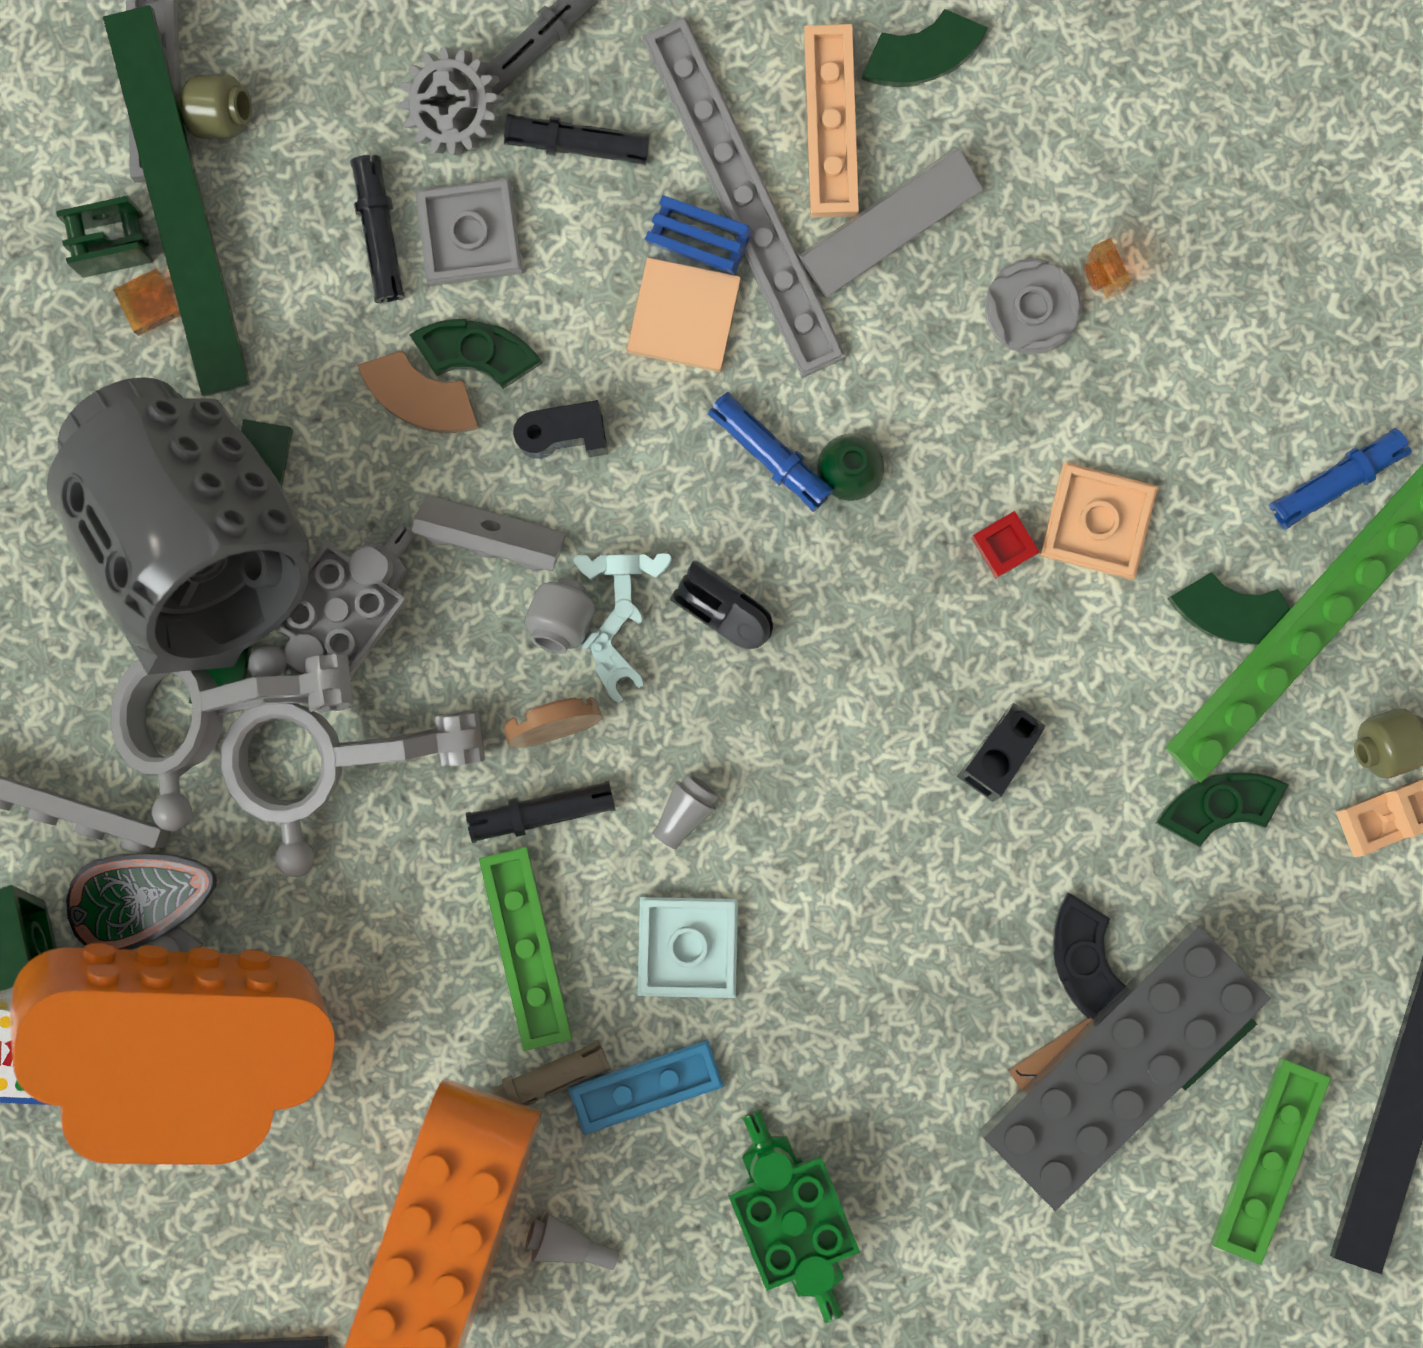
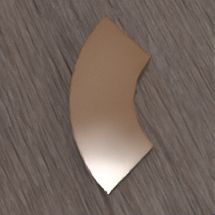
[357,350,479,433]

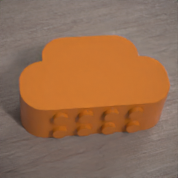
[10,943,335,1165]
[344,1078,542,1348]

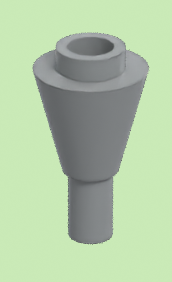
[525,1212,619,1270]

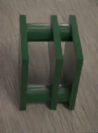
[56,195,153,278]

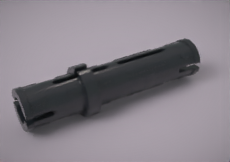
[504,114,650,165]
[350,155,405,304]
[466,780,616,843]

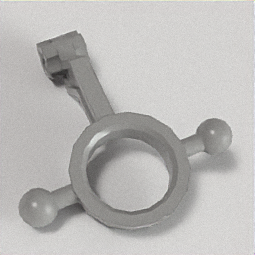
[220,644,485,877]
[110,654,353,831]

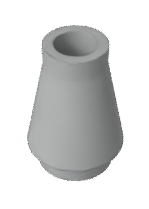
[652,774,719,849]

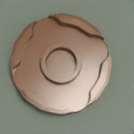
[503,697,602,748]

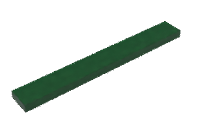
[103,5,251,397]

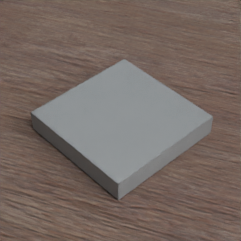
[415,178,523,287]

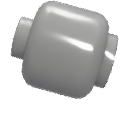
[524,578,595,654]

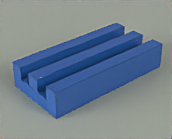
[645,195,753,275]

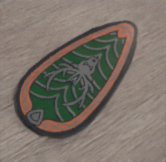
[66,853,217,950]

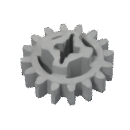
[399,47,504,156]

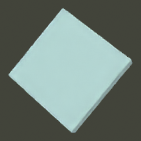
[638,897,738,998]

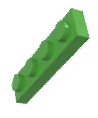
[479,847,573,1051]
[1211,1058,1331,1265]

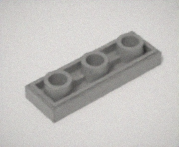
[412,495,566,571]

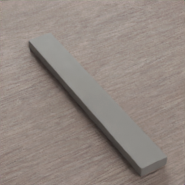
[642,17,846,378]

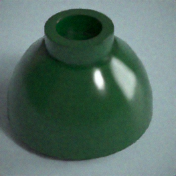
[817,434,884,501]

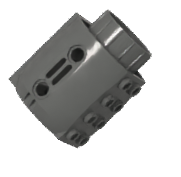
[47,377,310,675]

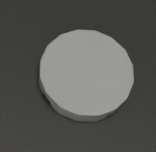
[984,258,1081,355]

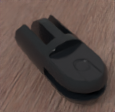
[670,560,774,650]

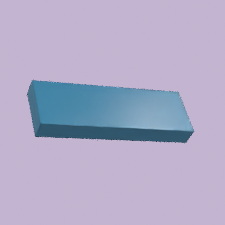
[568,1039,724,1135]

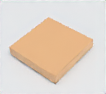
[627,257,741,373]
[1039,462,1158,580]

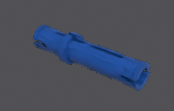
[708,392,834,512]
[1269,428,1412,530]

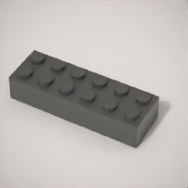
[980,922,1271,1211]

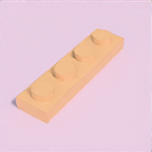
[804,24,859,218]

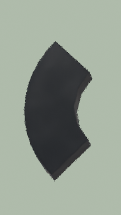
[1053,892,1126,1019]

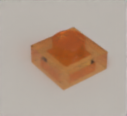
[1084,238,1131,300]
[113,268,181,336]

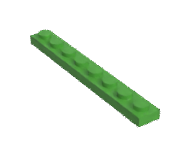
[1165,464,1423,783]

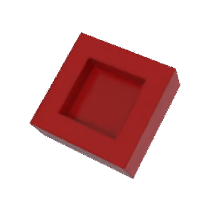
[971,511,1039,579]

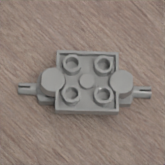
[277,524,416,677]

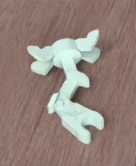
[573,553,672,703]

